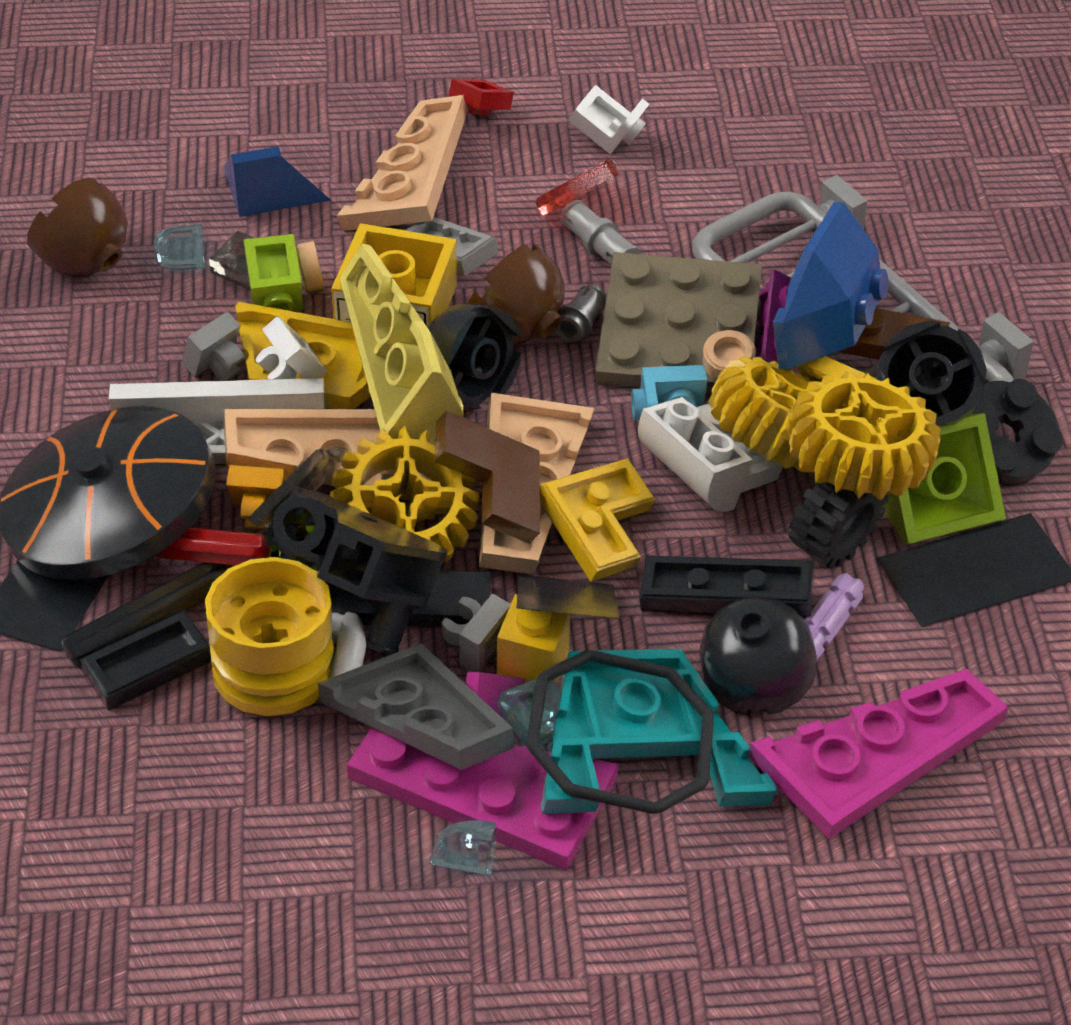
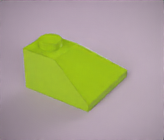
[882,413,1006,544]

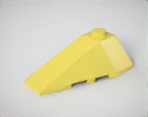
[339,244,464,446]

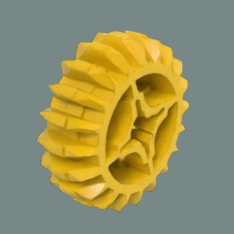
[708,357,811,472]
[786,371,941,500]
[330,426,480,563]

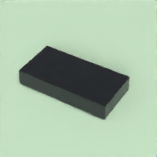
[80,610,211,711]

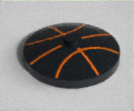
[0,406,216,580]

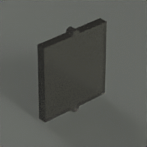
[248,445,347,528]

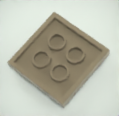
[595,252,762,394]

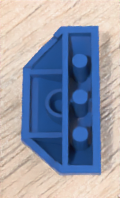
[773,202,888,369]

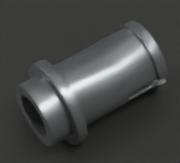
[555,284,607,342]

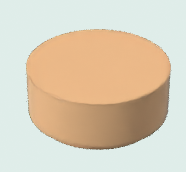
[296,241,325,293]
[703,330,756,380]

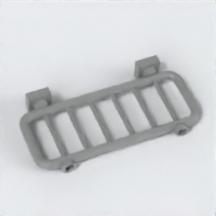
[692,175,1034,382]

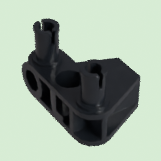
[272,486,448,655]

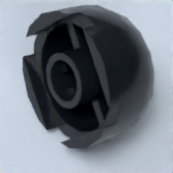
[428,303,521,410]
[876,321,987,427]
[699,596,817,715]

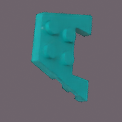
[541,649,777,814]

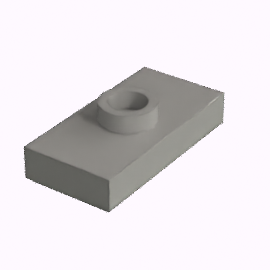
[405,217,499,276]

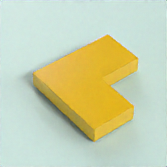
[540,458,655,582]

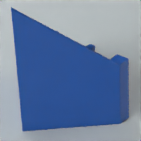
[224,146,331,217]

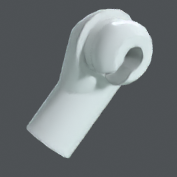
[329,612,366,678]

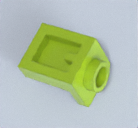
[244,234,303,312]

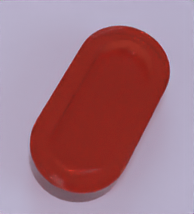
[535,159,620,217]

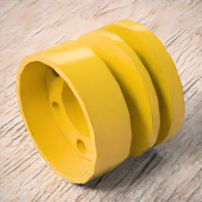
[205,557,334,716]

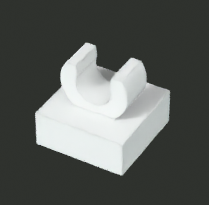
[255,316,328,380]

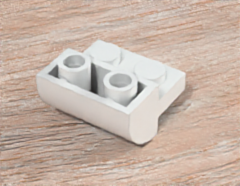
[638,397,783,512]

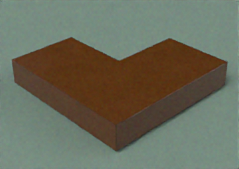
[435,410,540,544]

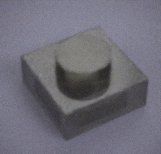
[209,231,254,290]

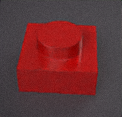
[448,79,514,116]

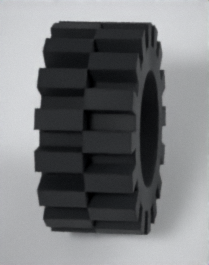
[789,482,889,569]

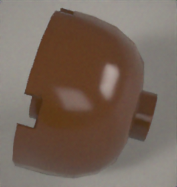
[27,177,128,277]
[468,243,565,344]

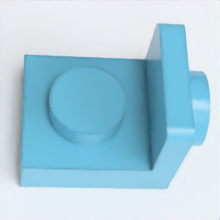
[631,365,707,421]

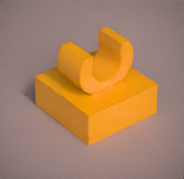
[226,465,291,530]

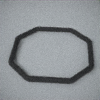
[526,650,714,814]

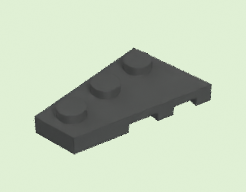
[318,643,514,770]

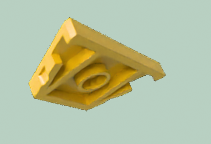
[235,302,371,409]

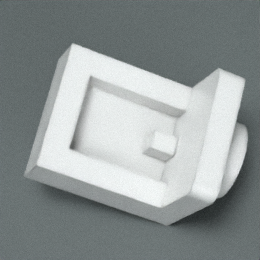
[568,85,649,154]

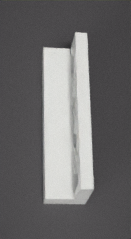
[108,378,326,464]

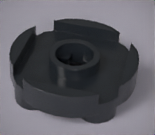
[971,379,1063,486]

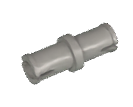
[560,200,642,265]

